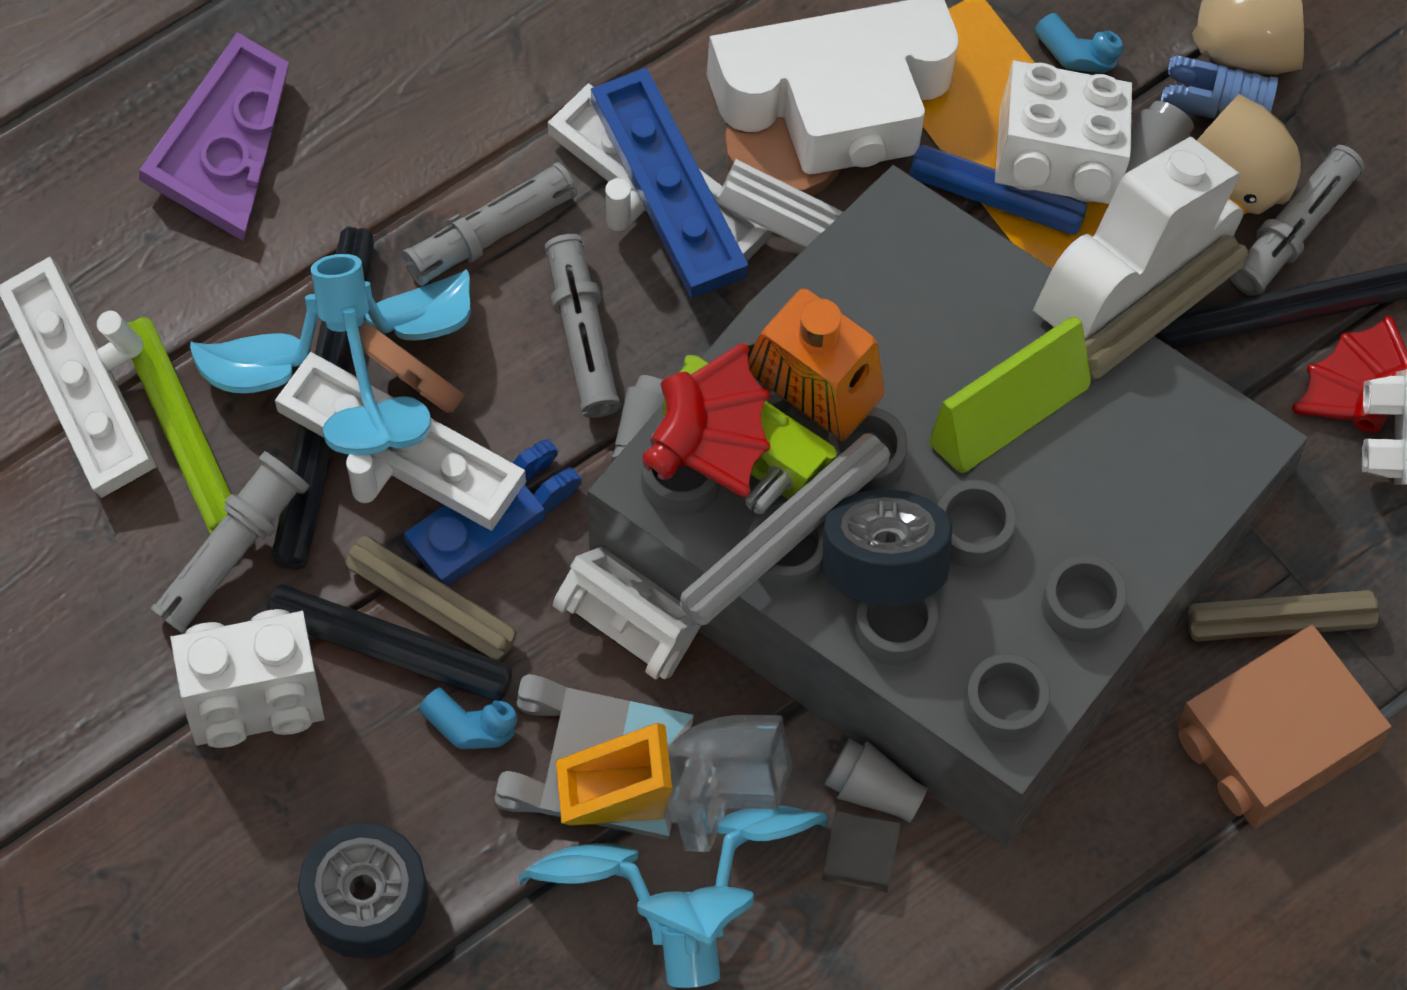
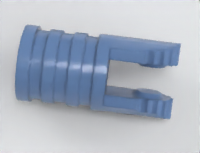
[1161,55,1279,120]

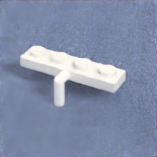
[548,83,772,261]
[0,257,157,498]
[275,352,526,531]

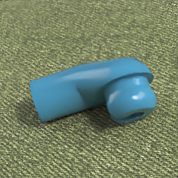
[1034,13,1124,74]
[418,688,517,749]

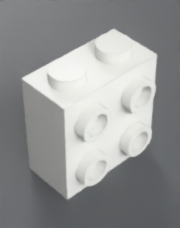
[995,60,1132,204]
[170,609,325,748]

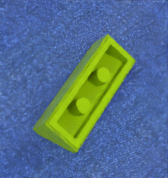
[928,316,1091,473]

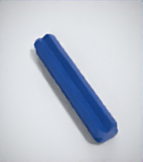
[910,145,1087,234]

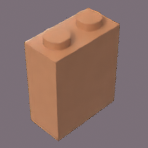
[1177,624,1392,830]

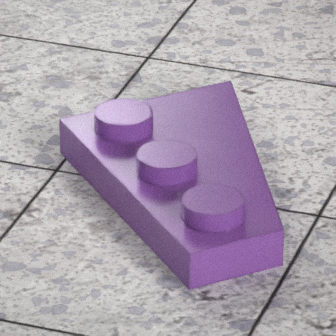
[139,32,289,242]

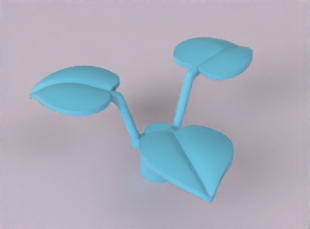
[190,254,471,455]
[519,805,829,988]

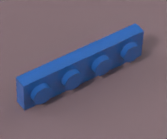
[591,67,749,299]

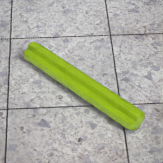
[127,317,231,534]

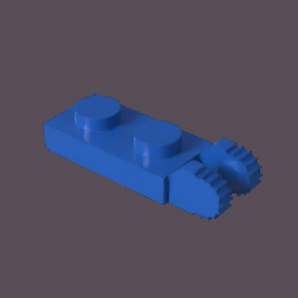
[404,439,583,586]

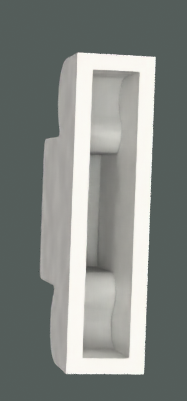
[707,0,959,174]
[1033,136,1243,341]

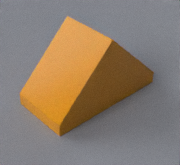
[556,723,672,826]

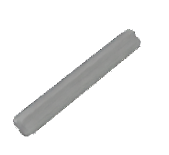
[680,433,890,626]

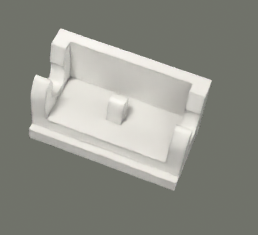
[552,546,701,680]

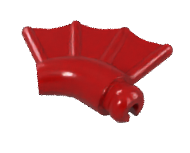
[1292,316,1407,434]
[642,343,770,497]

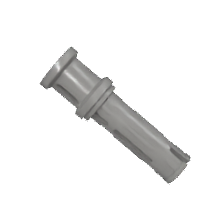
[150,451,310,634]

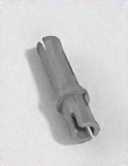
[1230,145,1365,296]
[402,162,577,286]
[545,234,621,418]

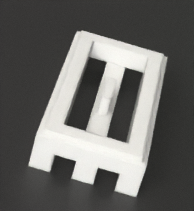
[717,159,843,248]

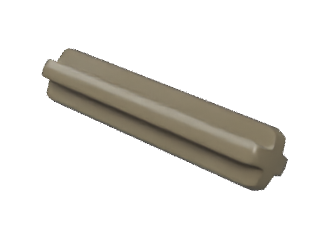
[346,536,517,661]
[1187,590,1379,642]

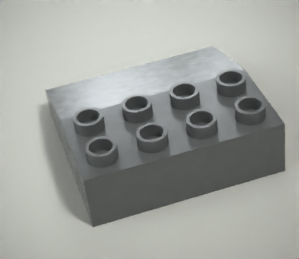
[588,165,1308,849]

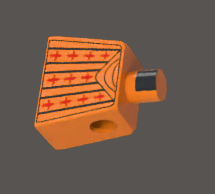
[748,288,885,443]

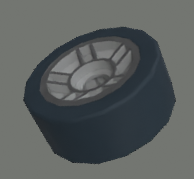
[822,489,952,606]
[298,822,428,959]

